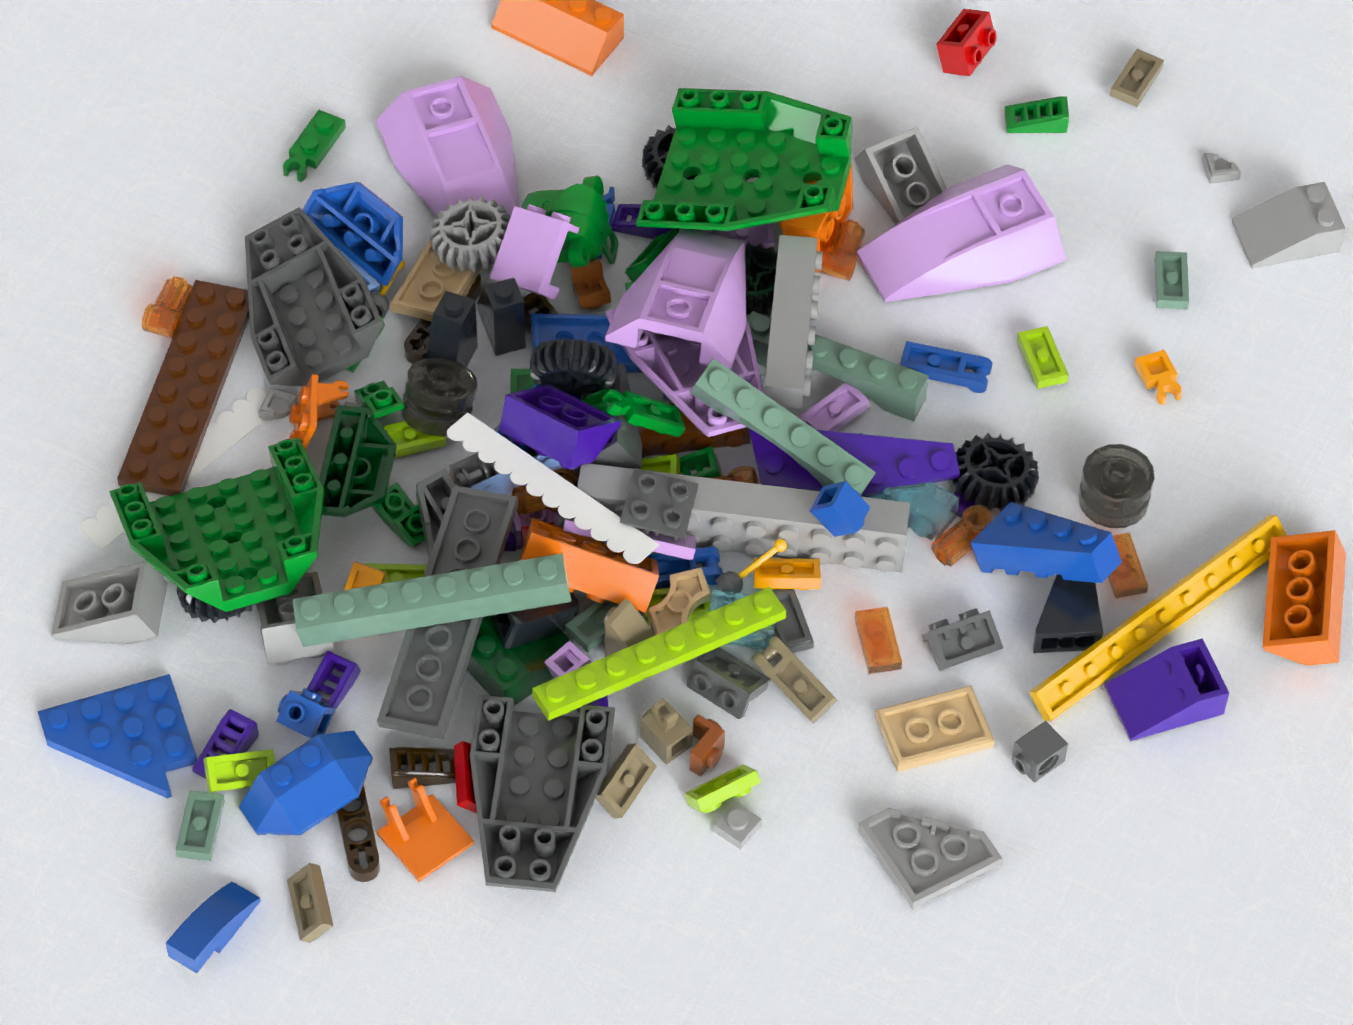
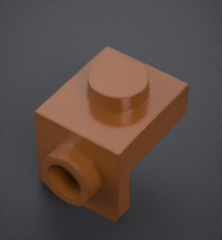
[570,260,611,309]
[689,714,725,777]

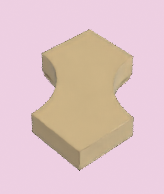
[647,567,711,635]

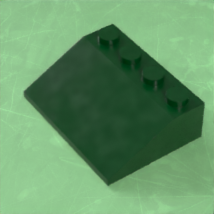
[466,616,577,706]

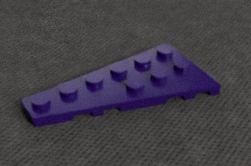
[749,428,960,497]

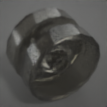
[401,358,477,437]
[1078,444,1155,528]

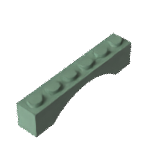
[747,311,929,422]
[689,358,876,495]

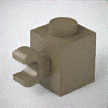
[640,698,693,764]

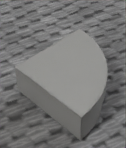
[1202,153,1241,183]
[258,387,299,420]

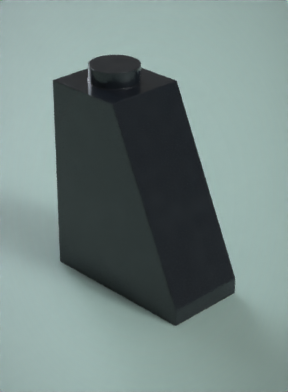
[477,278,526,356]
[423,291,478,394]
[1032,574,1103,653]
[491,592,579,649]

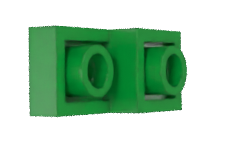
[354,380,405,419]
[371,482,425,549]

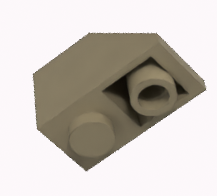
[603,599,656,657]

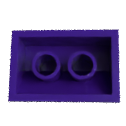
[499,384,621,469]

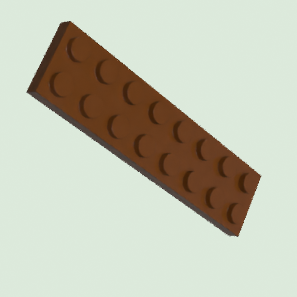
[117,280,249,496]

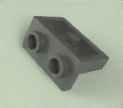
[921,608,1003,671]
[686,647,771,719]

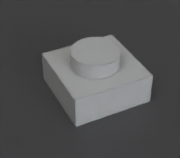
[713,801,762,850]

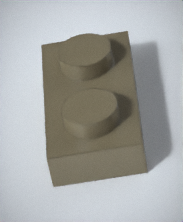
[1110,49,1164,107]
[596,743,657,818]
[287,863,333,943]

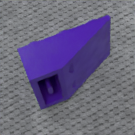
[1104,638,1229,741]

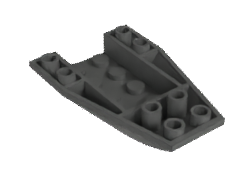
[245,207,383,386]
[470,695,615,892]

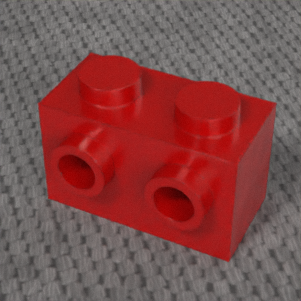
[936,9,997,76]

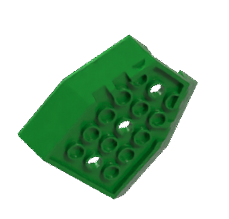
[636,88,852,231]
[109,438,325,612]

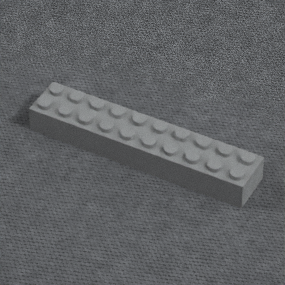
[577,463,910,572]

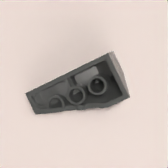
[566,363,643,478]

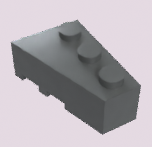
[416,468,456,559]

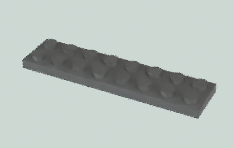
[377,485,519,740]

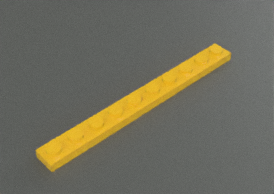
[1029,515,1287,721]

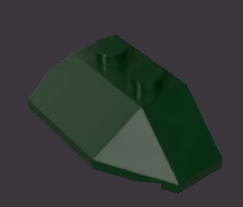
[319,405,397,517]

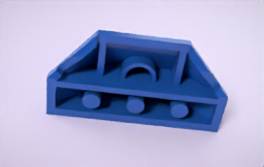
[303,182,403,286]
[239,730,373,835]

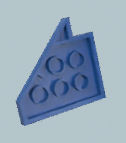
[38,674,197,798]

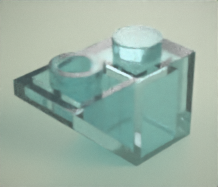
[882,482,959,543]

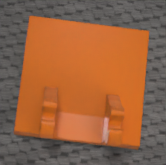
[289,374,349,450]
[377,777,474,882]

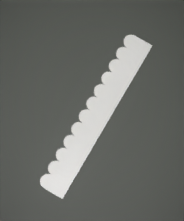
[80,387,267,549]
[447,413,660,564]

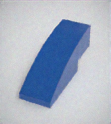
[165,881,261,973]

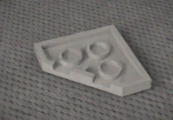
[858,808,1003,909]

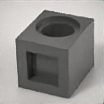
[1012,720,1068,783]

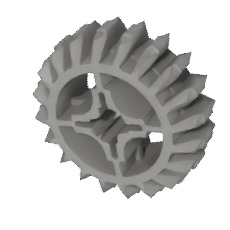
[430,196,510,274]

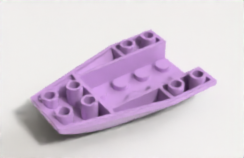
[376,76,520,217]
[856,164,1066,302]
[605,229,746,370]
[606,309,764,437]

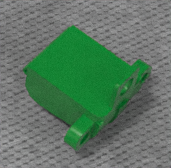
[521,175,619,268]

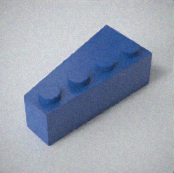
[970,502,1122,583]

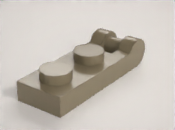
[751,635,838,724]

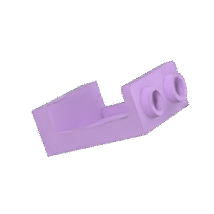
[490,204,579,300]

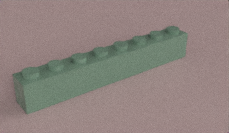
[293,553,571,647]

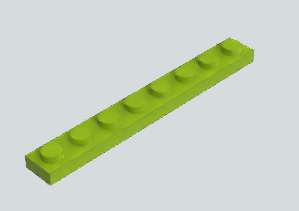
[532,587,786,721]

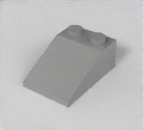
[854,126,947,224]
[1232,182,1346,269]
[51,561,168,644]
[256,572,334,664]

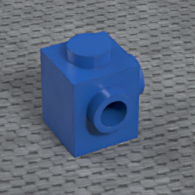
[810,481,870,537]
[276,688,336,739]

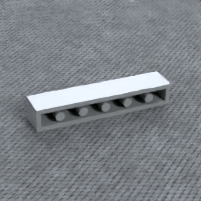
[764,235,823,409]

